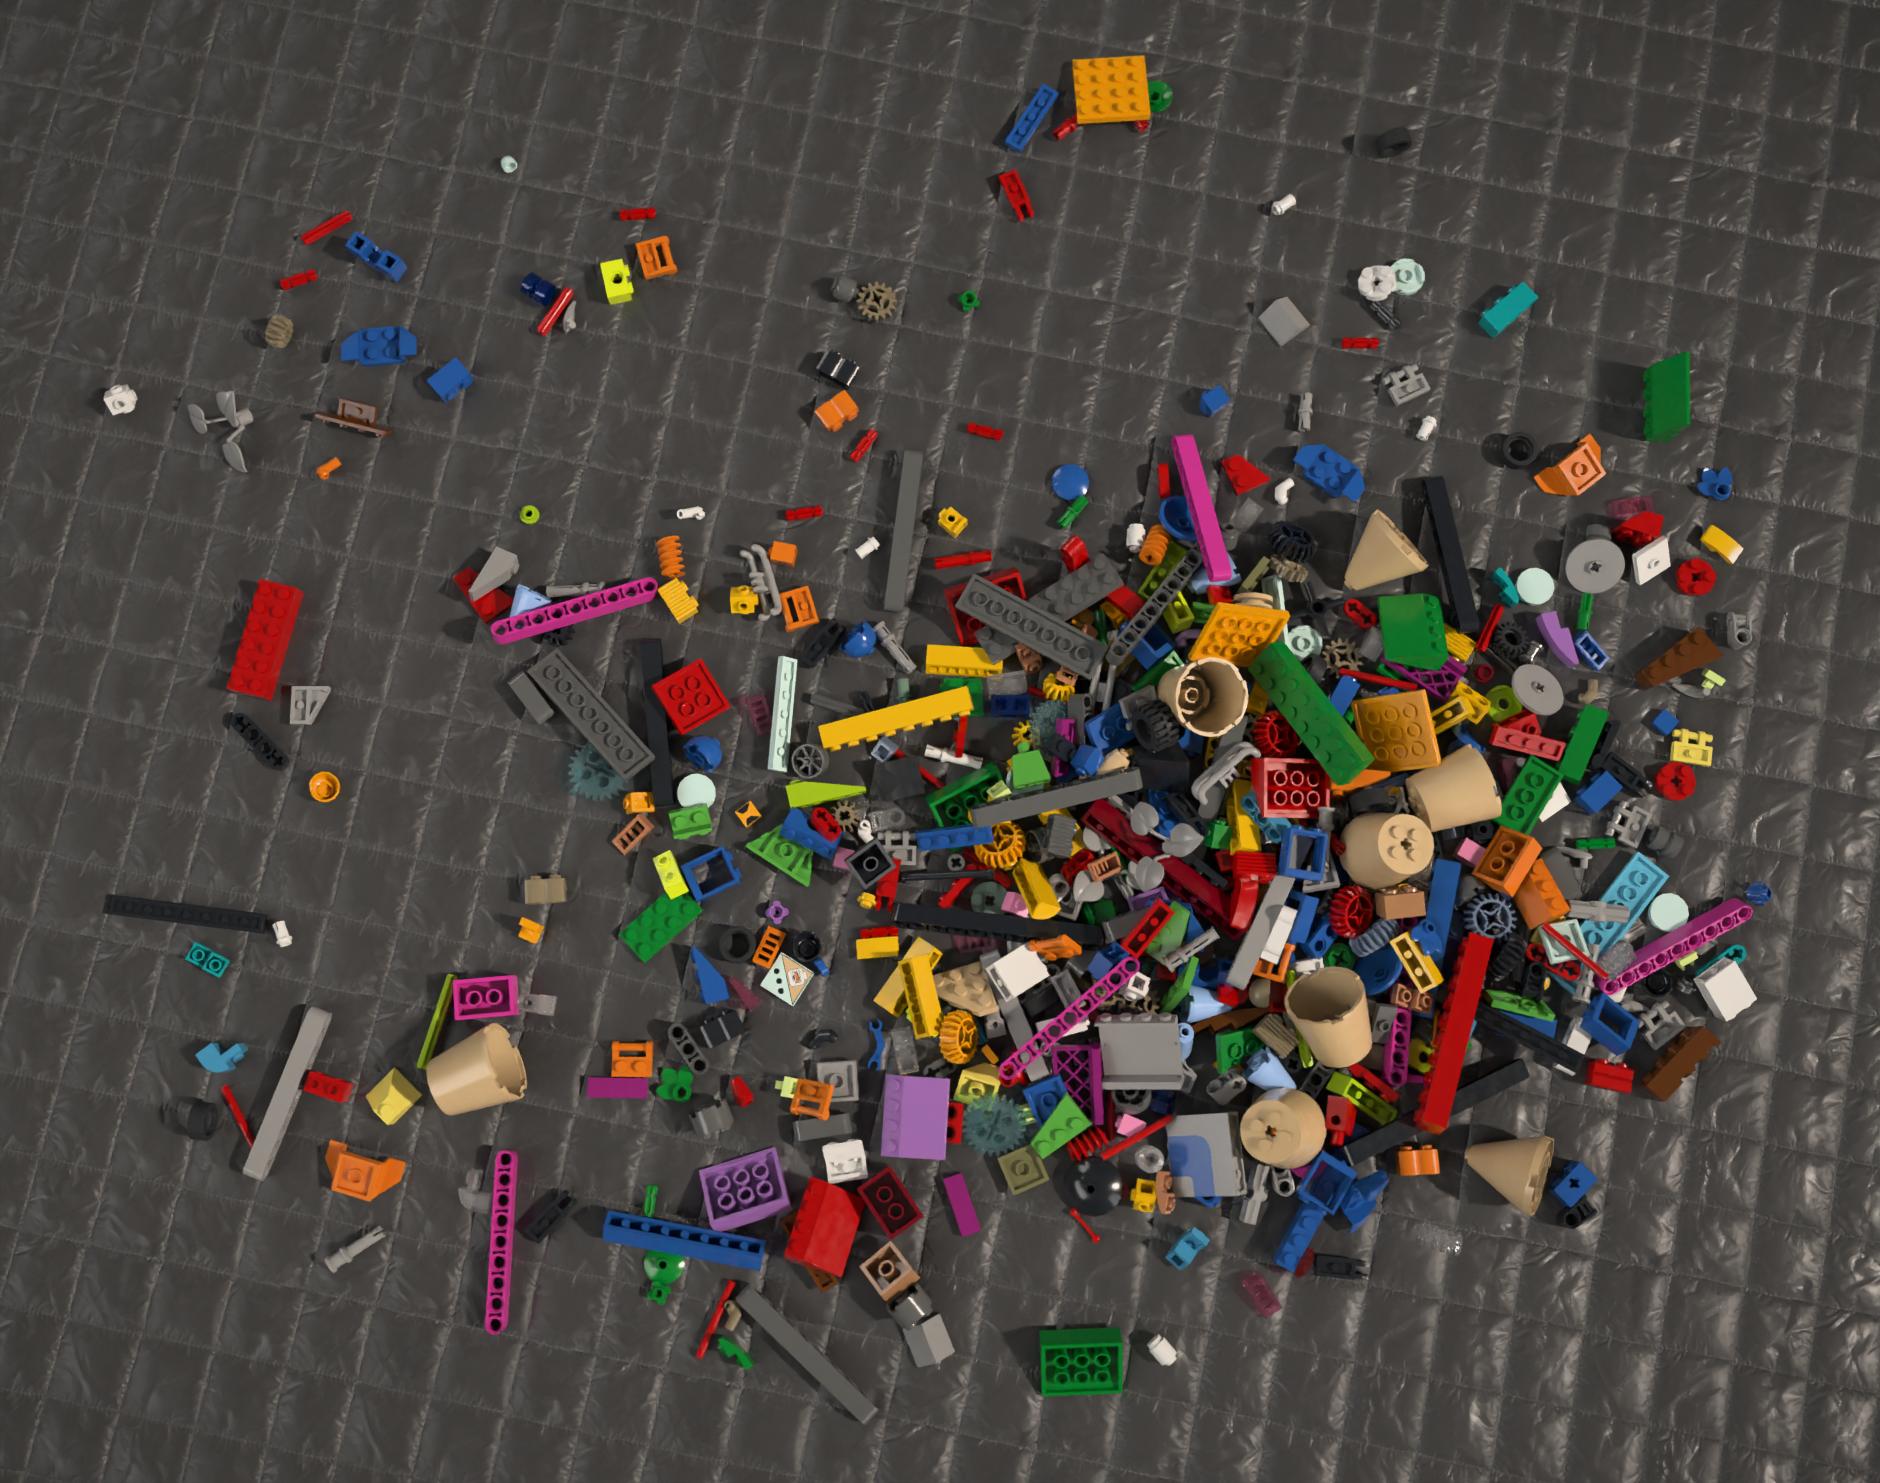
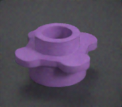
[765,901,789,924]

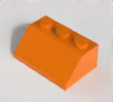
[1472,826,1542,897]
[1512,858,1570,930]

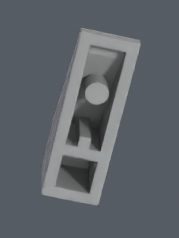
[469,546,519,602]

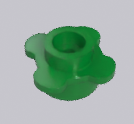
[958,290,980,311]
[647,1281,671,1305]

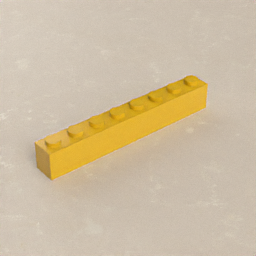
[818,686,974,752]

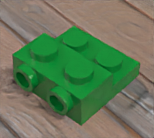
[940,678,984,719]

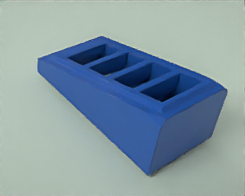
[1572,631,1610,671]

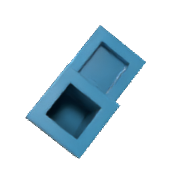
[196,1043,248,1072]
[1165,1227,1210,1271]

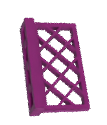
[1380,654,1468,704]
[1052,1042,1104,1125]

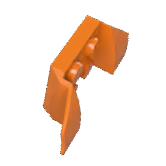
[1533,434,1606,496]
[325,1139,406,1201]

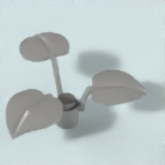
[187,391,253,473]
[1131,802,1204,893]
[1073,825,1141,902]

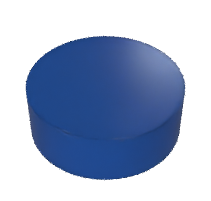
[813,957,830,977]

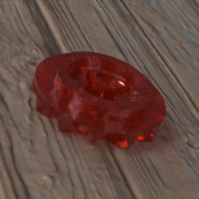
[1293,1247,1315,1278]

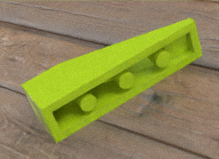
[1136,541,1187,603]
[786,780,867,809]
[1326,1071,1398,1125]

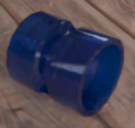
[520,272,556,306]
[1147,1089,1178,1115]

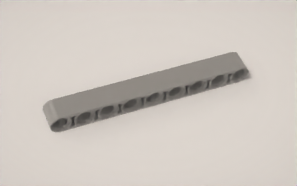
[1225,825,1313,990]
[243,1006,332,1181]

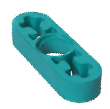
[1695,945,1747,978]

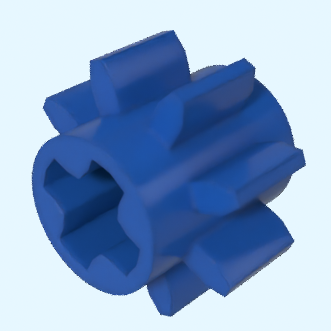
[1746,882,1772,906]

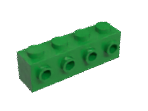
[1555,704,1609,786]

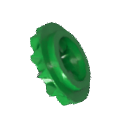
[1079,903,1099,926]
[1323,943,1355,970]

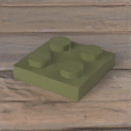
[1235,556,1270,595]
[997,1143,1050,1196]

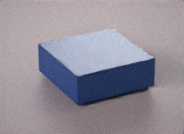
[1651,709,1679,736]

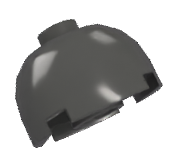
[1454,874,1487,912]
[1111,1089,1152,1115]

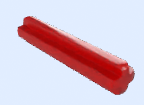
[301,210,353,245]
[536,287,574,336]
[1475,604,1504,652]
[962,848,1013,889]

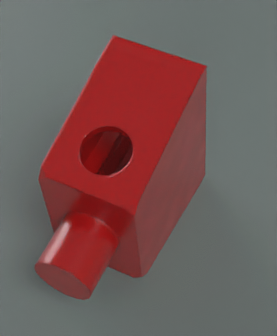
[1325,1095,1357,1147]

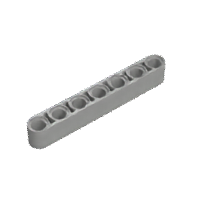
[979,948,1050,1082]

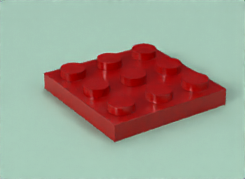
[651,658,731,736]

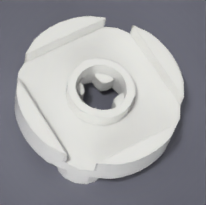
[1358,265,1396,301]

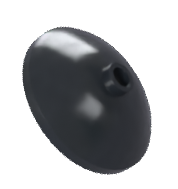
[1063,1156,1123,1217]

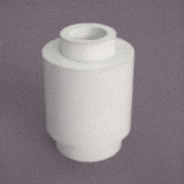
[1126,524,1146,553]
[1147,1334,1177,1366]

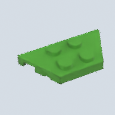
[745,824,814,887]

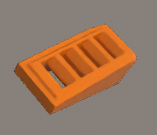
[752,926,786,969]

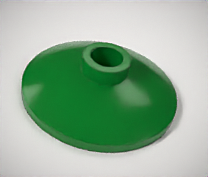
[1147,81,1173,113]
[644,1250,684,1284]

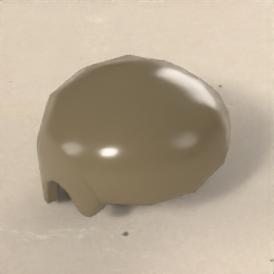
[1249,978,1270,1008]

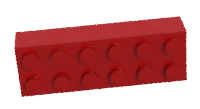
[226,579,304,701]

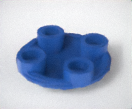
[1052,464,1089,500]

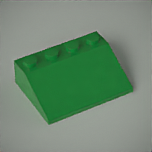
[1643,352,1690,442]
[1377,593,1449,671]
[924,762,1016,852]
[1039,1327,1123,1396]

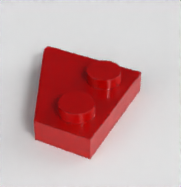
[1220,454,1270,496]

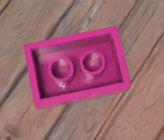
[453,975,520,1021]

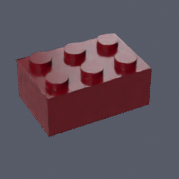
[857,1164,924,1240]

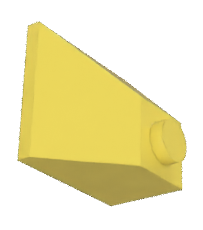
[953,1063,1004,1111]
[366,1067,422,1125]

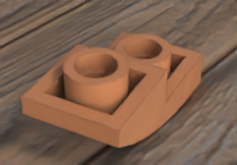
[1015,643,1043,676]
[1390,983,1434,1014]
[1156,1170,1175,1214]

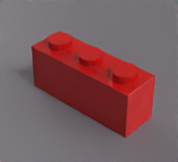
[1120,897,1175,959]

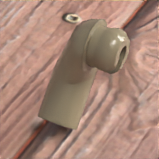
[1578,679,1598,704]
[724,1300,742,1331]

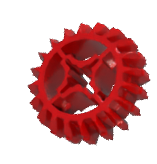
[1252,710,1301,759]
[1328,885,1375,938]

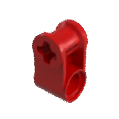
[1061,849,1099,887]

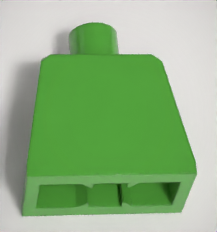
[1012,742,1051,791]

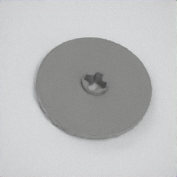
[1565,538,1625,593]
[1511,664,1564,716]

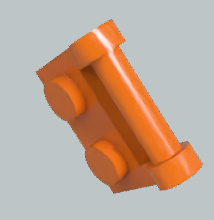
[636,236,678,280]
[779,586,819,632]
[1029,934,1082,961]
[1252,943,1295,984]
[611,1041,653,1077]
[790,1078,834,1121]

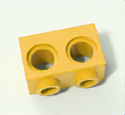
[1445,680,1491,725]

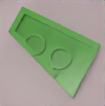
[1144,901,1191,972]
[1160,956,1199,1013]
[1483,989,1555,1022]
[1031,1092,1091,1159]

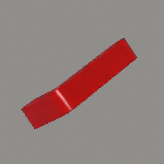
[1060,534,1145,620]

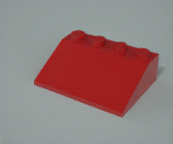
[943,567,1027,647]
[1251,758,1330,818]
[784,1177,865,1278]

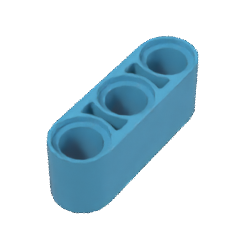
[1241,789,1291,843]

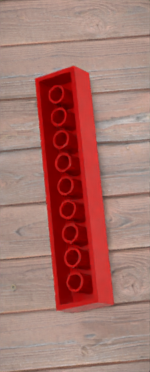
[1413,932,1494,1135]

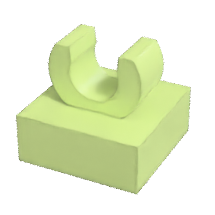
[1701,668,1726,690]
[986,780,1012,800]
[1673,950,1698,971]
[775,1076,798,1098]
[1016,1103,1037,1126]

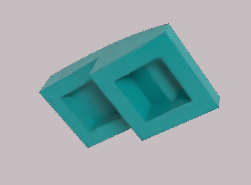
[1489,567,1519,608]

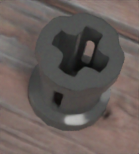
[1518,640,1544,665]
[947,854,965,871]

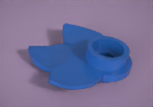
[1697,467,1733,501]
[1411,919,1442,956]

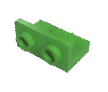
[669,803,712,840]

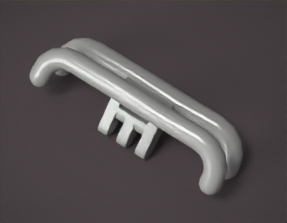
[740,544,782,621]
[1089,657,1117,712]
[1192,742,1261,805]

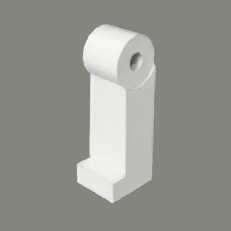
[1260,905,1297,964]

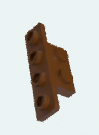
[315,397,393,437]

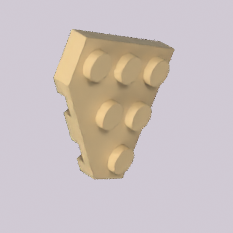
[933,961,998,1017]

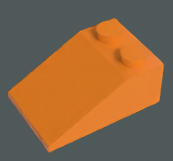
[1330,769,1391,801]

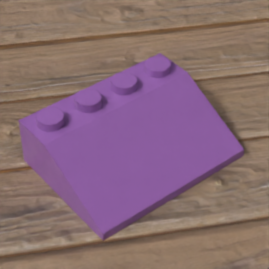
[881,1075,950,1160]
[699,1147,793,1232]

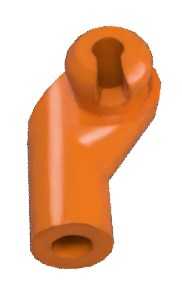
[316,457,342,479]

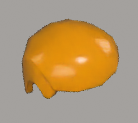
[309,772,340,803]

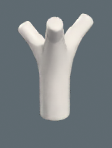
[1394,787,1410,814]

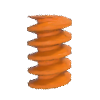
[1138,525,1171,566]
[656,536,685,578]

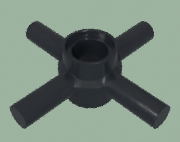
[1289,581,1345,637]

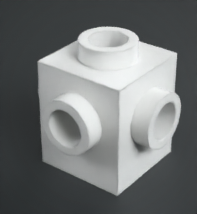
[104,384,137,415]
[1118,970,1151,1001]

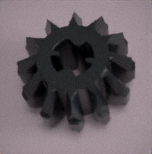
[543,615,575,647]

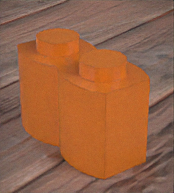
[815,390,859,432]
[1395,1145,1440,1176]

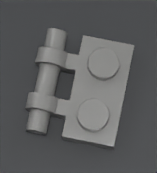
[1382,363,1431,406]
[1119,685,1158,730]
[1605,800,1652,849]
[878,830,916,866]
[1637,999,1686,1050]

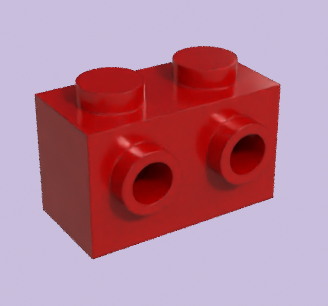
[1492,709,1542,749]

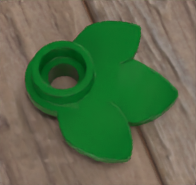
[656,1065,693,1102]

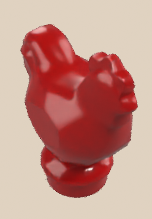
[999,1047,1031,1087]

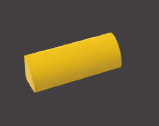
[926,644,1003,679]
[1226,778,1262,855]
[1012,858,1061,920]
[873,936,943,1018]
[898,954,943,1039]

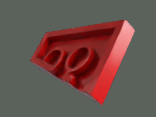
[453,567,514,624]

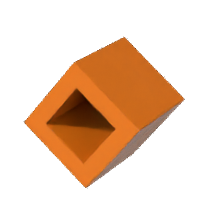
[768,541,797,568]

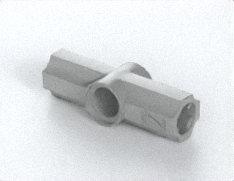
[1566,900,1630,923]
[1239,1161,1270,1225]

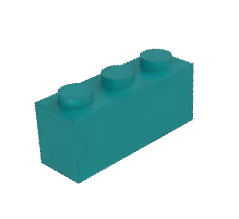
[1478,282,1538,339]

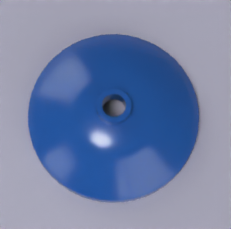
[1159,495,1198,542]
[1352,944,1403,996]

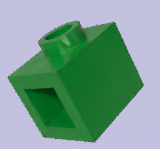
[1203,819,1233,850]
[1092,897,1118,927]

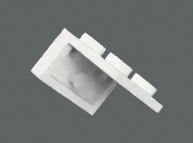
[822,1139,868,1184]

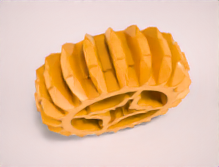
[974,821,1026,869]
[938,1010,979,1064]

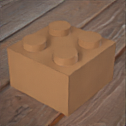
[1374,885,1426,920]
[860,1241,920,1304]

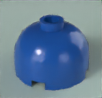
[839,620,876,658]
[683,735,722,773]

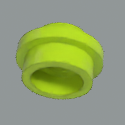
[520,505,539,524]

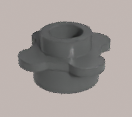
[1676,977,1697,994]

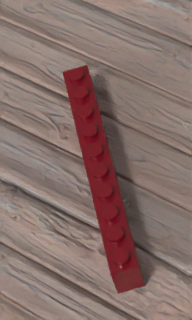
[1081,799,1254,941]

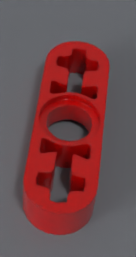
[1525,943,1581,981]

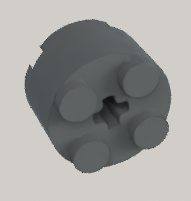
[688,1098,734,1140]
[885,1281,932,1330]

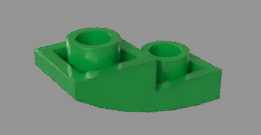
[718,1335,755,1371]

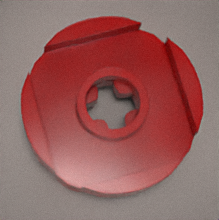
[1675,558,1717,597]
[1654,762,1696,801]

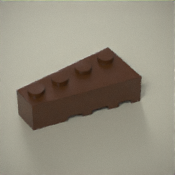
[1633,626,1724,691]
[1639,1026,1722,1102]

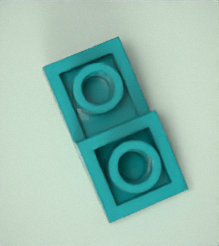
[185,941,230,978]

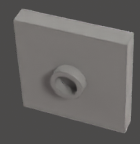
[817,1060,859,1102]

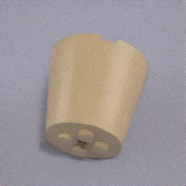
[1156,657,1248,737]
[1405,744,1502,832]
[1338,812,1434,890]
[1285,967,1372,1068]
[427,1023,527,1116]
[1240,1088,1326,1169]

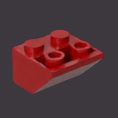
[1611,511,1665,548]

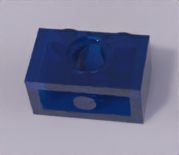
[990,695,1030,718]

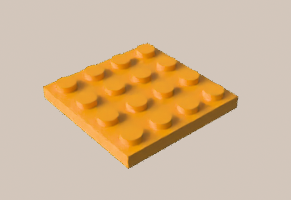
[1072,55,1151,124]
[1188,602,1290,667]
[1351,689,1442,772]

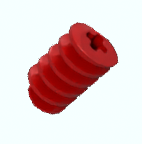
[1065,1125,1110,1162]

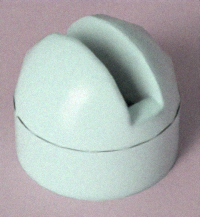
[501,156,517,173]

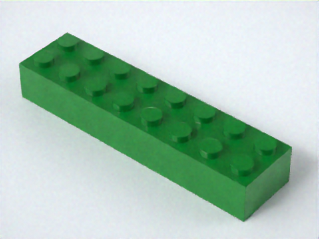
[1247,642,1375,786]

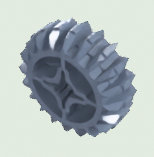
[1462,893,1517,946]
[1349,917,1400,957]

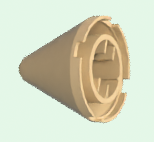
[1344,509,1429,591]
[1465,1136,1554,1217]

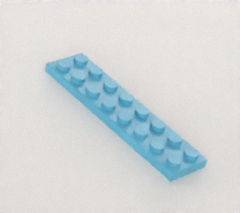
[1546,852,1669,996]

